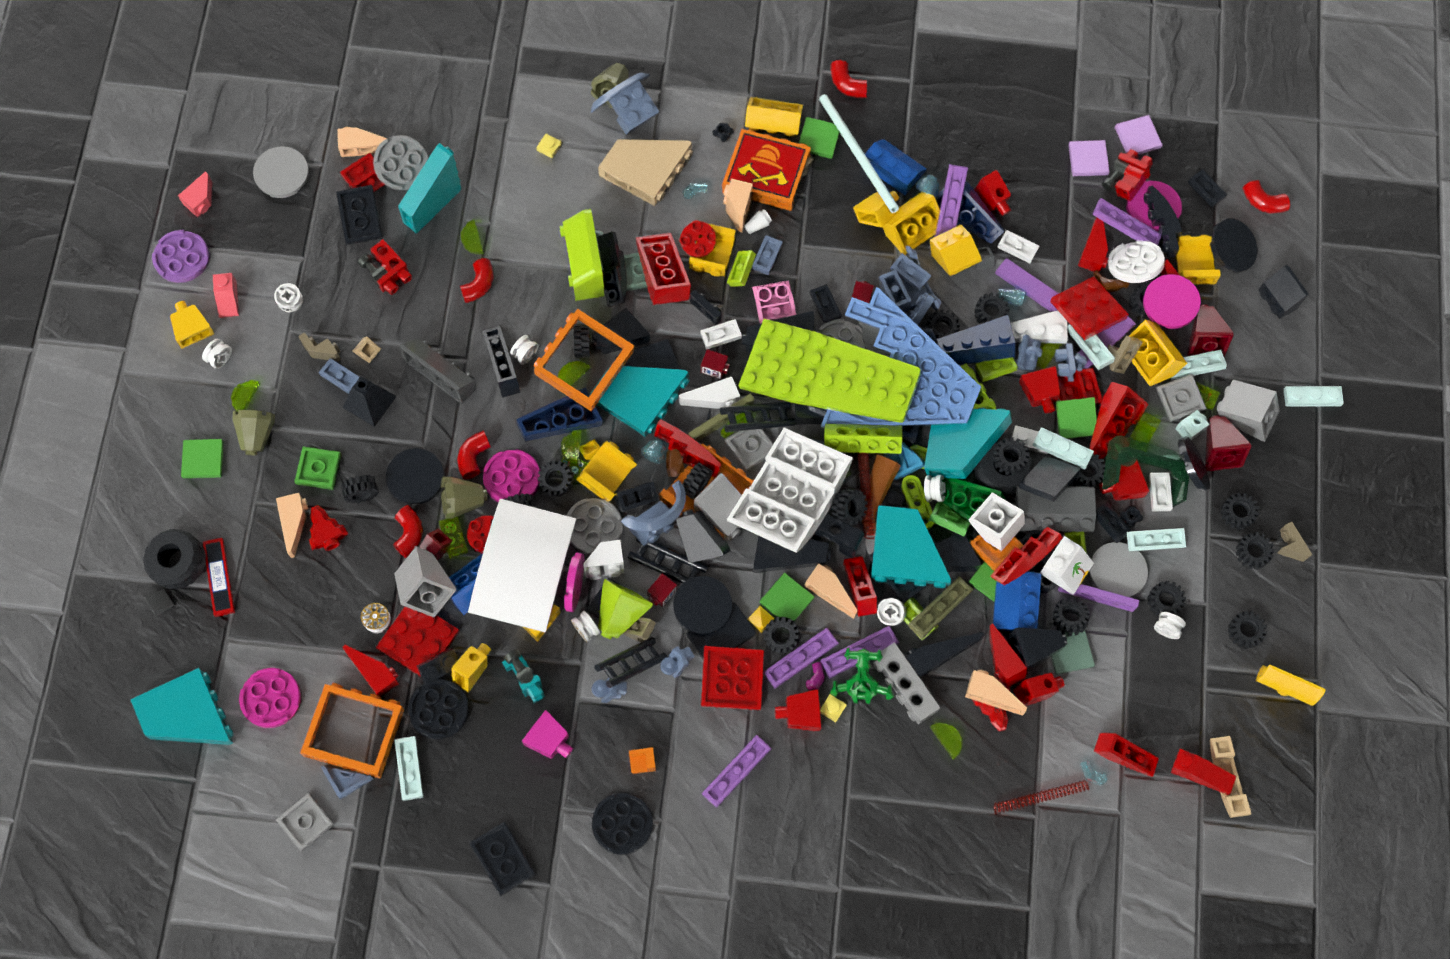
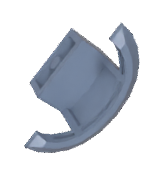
[590,73,659,135]
[879,246,941,312]
[621,480,686,546]

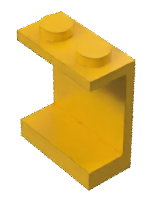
[689,223,736,277]
[1176,235,1221,284]
[576,441,637,502]

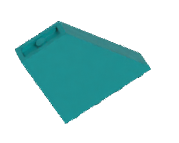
[398,143,462,234]
[589,366,690,437]
[924,408,1012,479]
[871,505,951,588]
[130,668,234,745]

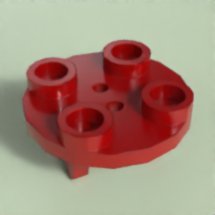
[679,220,717,258]
[467,516,494,553]

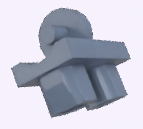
[1015,334,1042,373]
[1055,343,1087,382]
[660,646,694,679]
[591,678,627,703]

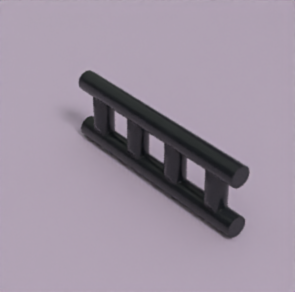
[720,401,796,432]
[627,539,709,583]
[594,637,667,688]

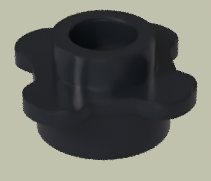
[713,122,734,142]
[1120,505,1143,528]

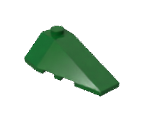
[942,478,1006,521]

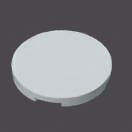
[1108,240,1165,283]

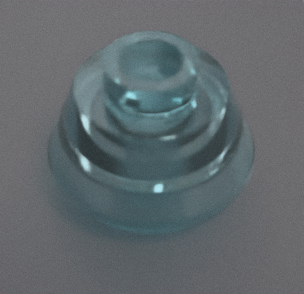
[916,174,939,197]
[641,440,666,464]

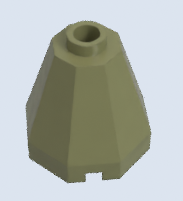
[591,63,629,109]
[232,410,275,456]
[441,477,487,519]

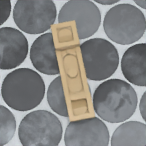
[1210,736,1251,818]

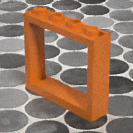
[533,309,635,412]
[300,683,404,779]

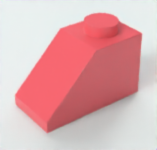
[178,172,212,217]
[213,273,239,318]

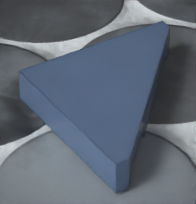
[321,765,373,800]

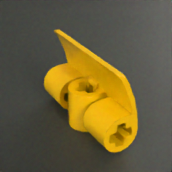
[1256,665,1326,706]

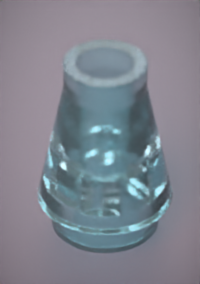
[998,288,1026,307]

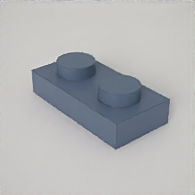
[752,236,783,275]
[890,253,931,291]
[907,292,935,325]
[319,358,359,394]

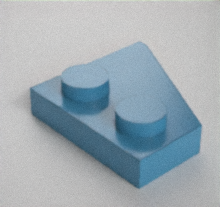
[883,441,925,480]

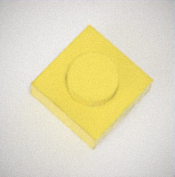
[537,134,562,159]
[820,694,847,723]

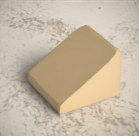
[353,337,381,363]

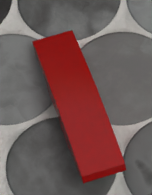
[654,419,721,478]
[990,527,1063,586]

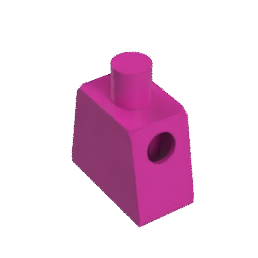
[522,710,573,759]

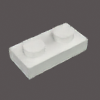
[997,230,1039,263]
[700,319,742,350]
[1012,425,1047,455]
[1149,473,1173,511]

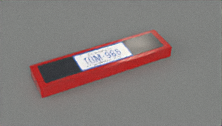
[203,538,235,617]

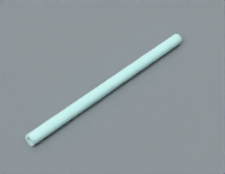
[819,95,899,213]

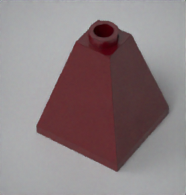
[1187,304,1234,357]
[1205,415,1251,471]

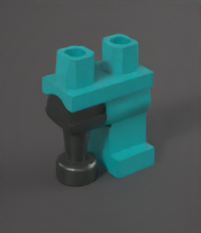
[502,649,544,703]

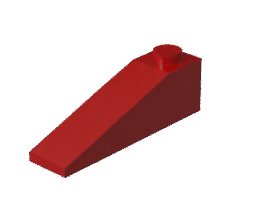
[1089,382,1148,460]

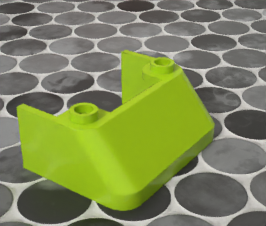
[559,209,605,301]

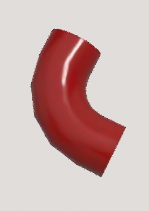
[831,60,867,98]
[1242,180,1290,214]
[460,258,494,304]
[457,430,491,480]
[393,505,423,558]

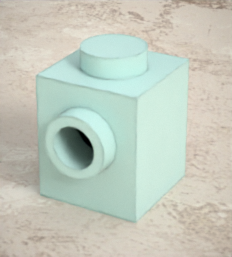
[1175,410,1210,440]

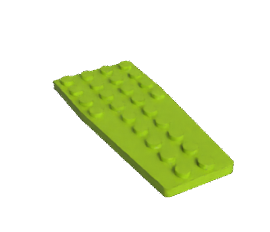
[738,319,921,423]

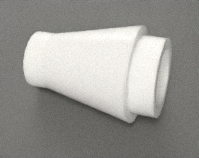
[744,209,772,234]

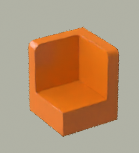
[629,747,656,774]

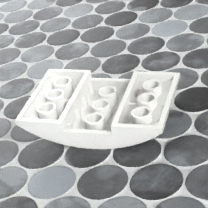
[727,428,853,553]
[468,499,576,633]

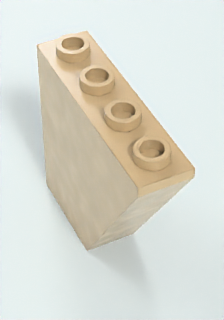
[598,140,693,206]

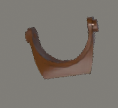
[1093,270,1129,293]
[666,449,684,477]

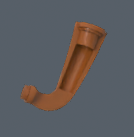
[861,455,901,536]

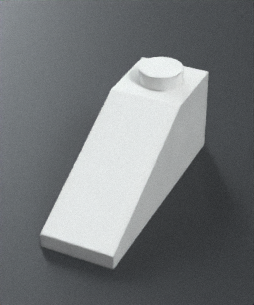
[679,377,740,409]

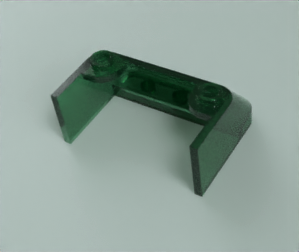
[1102,436,1189,507]

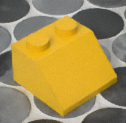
[930,225,982,276]

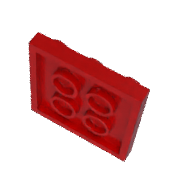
[1050,276,1129,340]
[376,606,460,677]
[700,646,764,710]

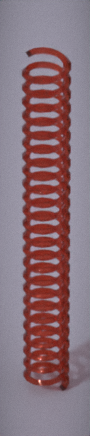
[858,453,875,539]
[994,780,1089,815]

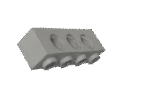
[873,642,940,725]

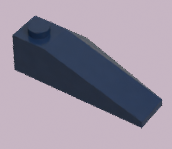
[935,180,1005,243]

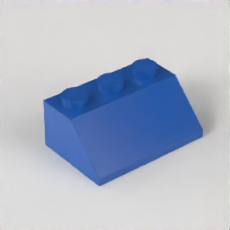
[865,139,927,195]
[449,553,483,615]
[993,572,1041,632]

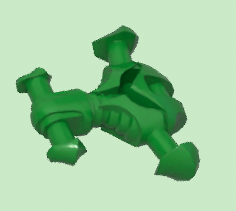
[830,647,895,704]

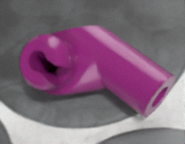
[806,662,825,690]

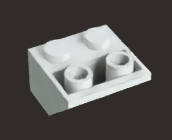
[584,540,624,580]

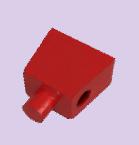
[974,170,1011,216]
[1019,366,1060,414]
[1099,458,1149,501]
[1013,673,1064,706]
[775,690,821,731]

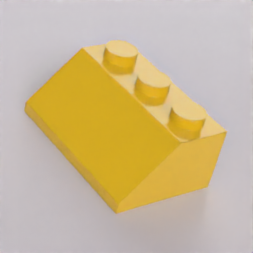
[745,97,803,136]
[883,192,940,255]
[1120,320,1187,386]

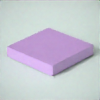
[1115,115,1162,155]
[1068,140,1109,176]

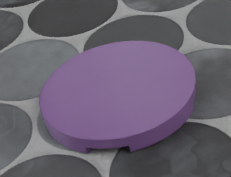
[152,230,210,283]

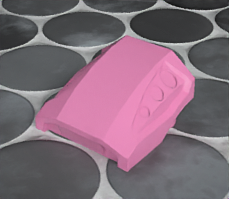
[752,280,796,324]

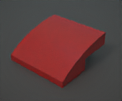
[340,152,384,192]
[1058,368,1102,406]

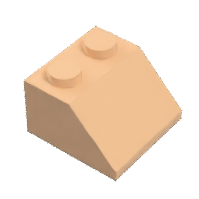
[723,179,753,232]

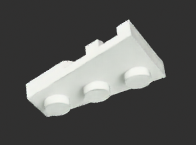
[1011,311,1067,344]

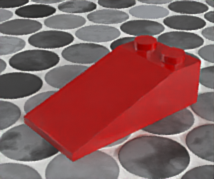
[635,233,691,305]

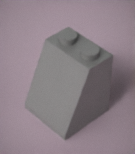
[1217,380,1280,442]
[694,473,742,542]
[394,547,456,617]

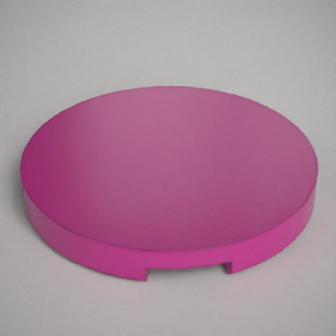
[1126,181,1182,232]
[1143,274,1201,329]
[483,449,540,503]
[564,553,584,612]
[239,668,301,728]

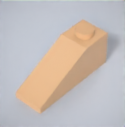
[338,127,387,157]
[276,493,308,558]
[805,563,857,619]
[965,670,1027,716]

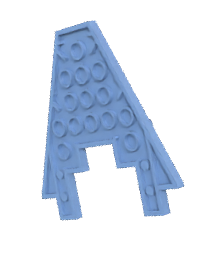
[821,287,981,428]

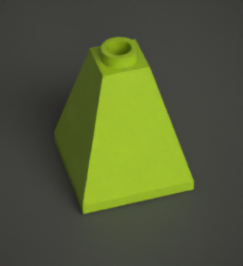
[598,579,653,640]

